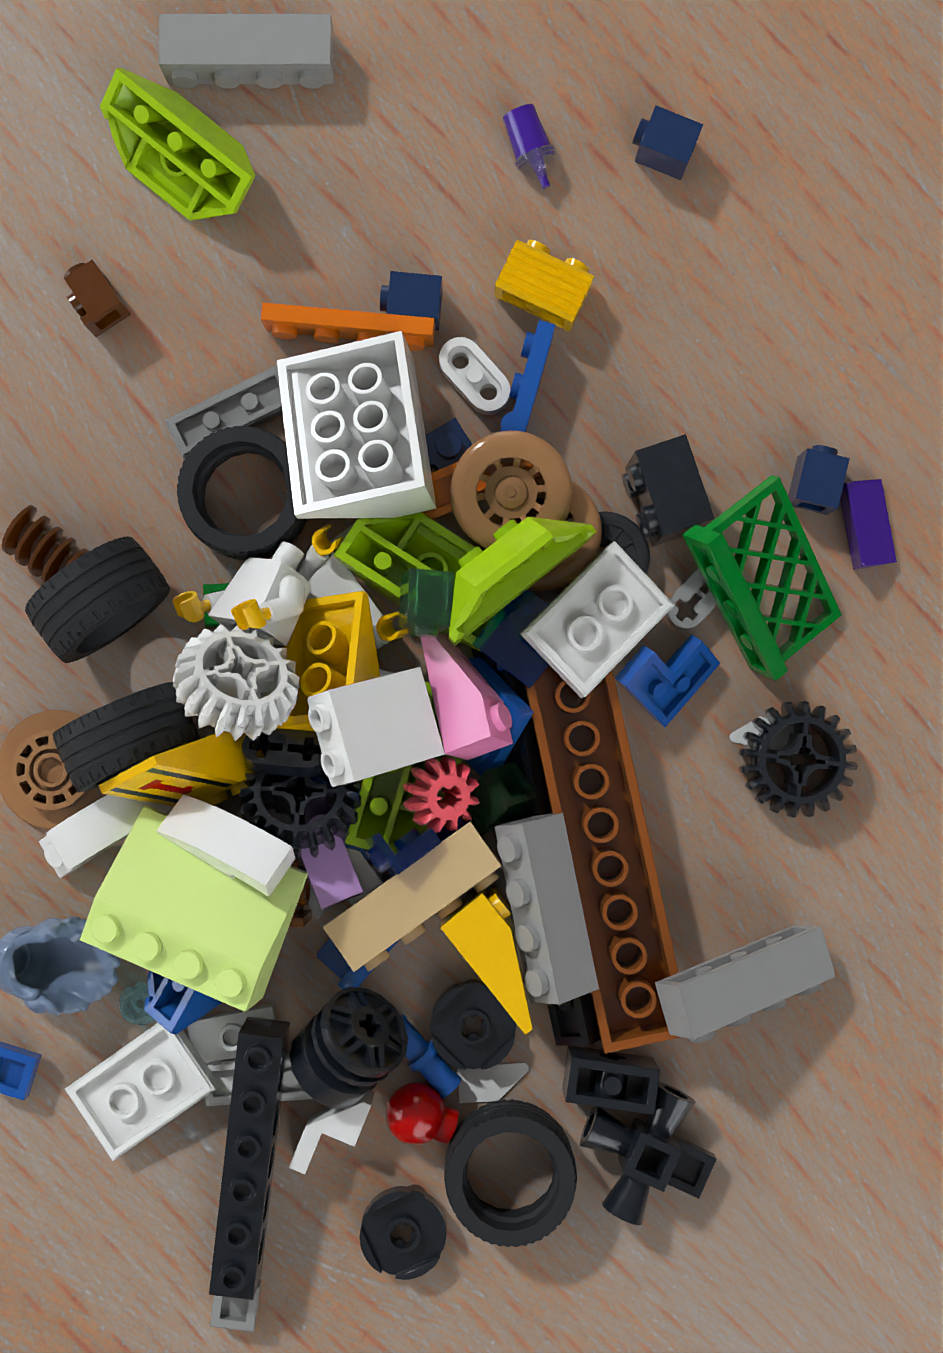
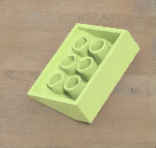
[80,806,308,1012]

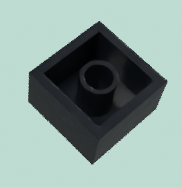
[622,434,715,547]

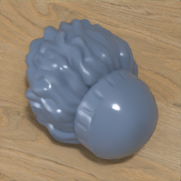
[0,916,120,1016]

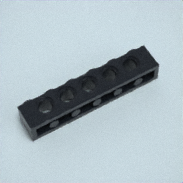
[209,1017,290,1300]

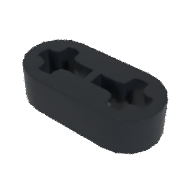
[242,728,324,777]

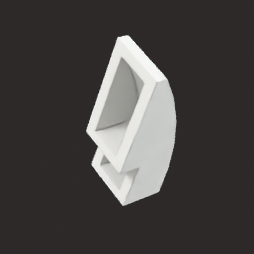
[157,794,295,896]

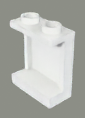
[307,667,445,787]

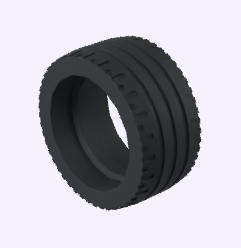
[177,426,307,560]
[25,536,170,663]
[52,682,199,793]
[444,1099,577,1247]

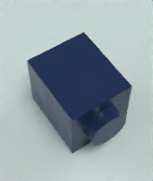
[632,105,704,180]
[380,271,443,331]
[788,445,850,515]

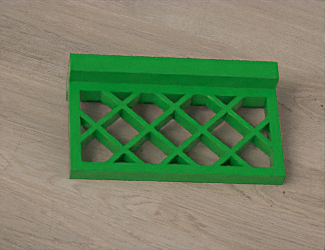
[682,475,842,681]

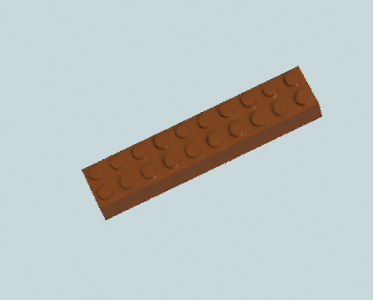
[511,612,680,1054]

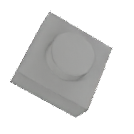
[210,1280,261,1332]

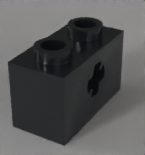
[562,1046,660,1115]

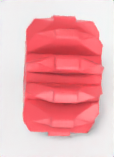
[403,756,480,833]

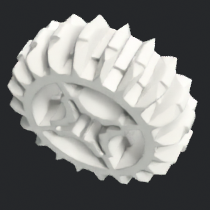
[173,624,300,741]

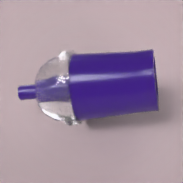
[503,104,556,189]

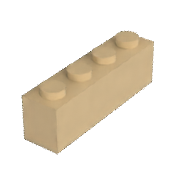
[323,821,502,972]

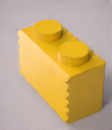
[494,240,595,332]

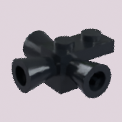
[580,1082,717,1225]

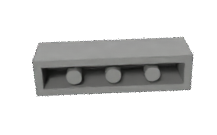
[159,14,335,89]
[494,813,599,1004]
[655,924,836,1043]

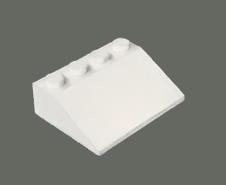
[277,331,437,519]

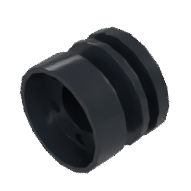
[289,987,408,1108]

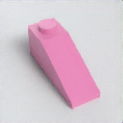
[419,627,513,760]

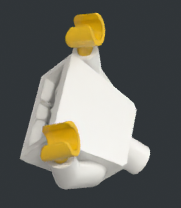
[297,524,409,650]
[172,541,311,646]

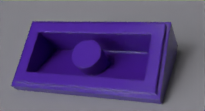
[840,479,897,570]

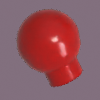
[386,1082,459,1145]

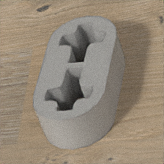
[665,567,717,630]

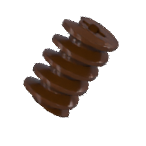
[1,505,89,584]

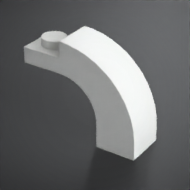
[38,795,174,878]

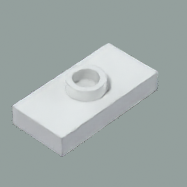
[187,1004,277,1063]

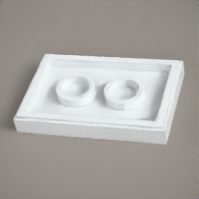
[520,541,675,698]
[65,1023,220,1161]

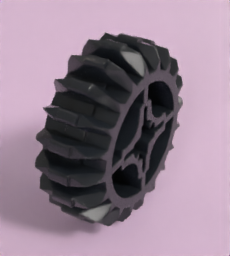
[739,701,858,818]
[239,747,361,860]

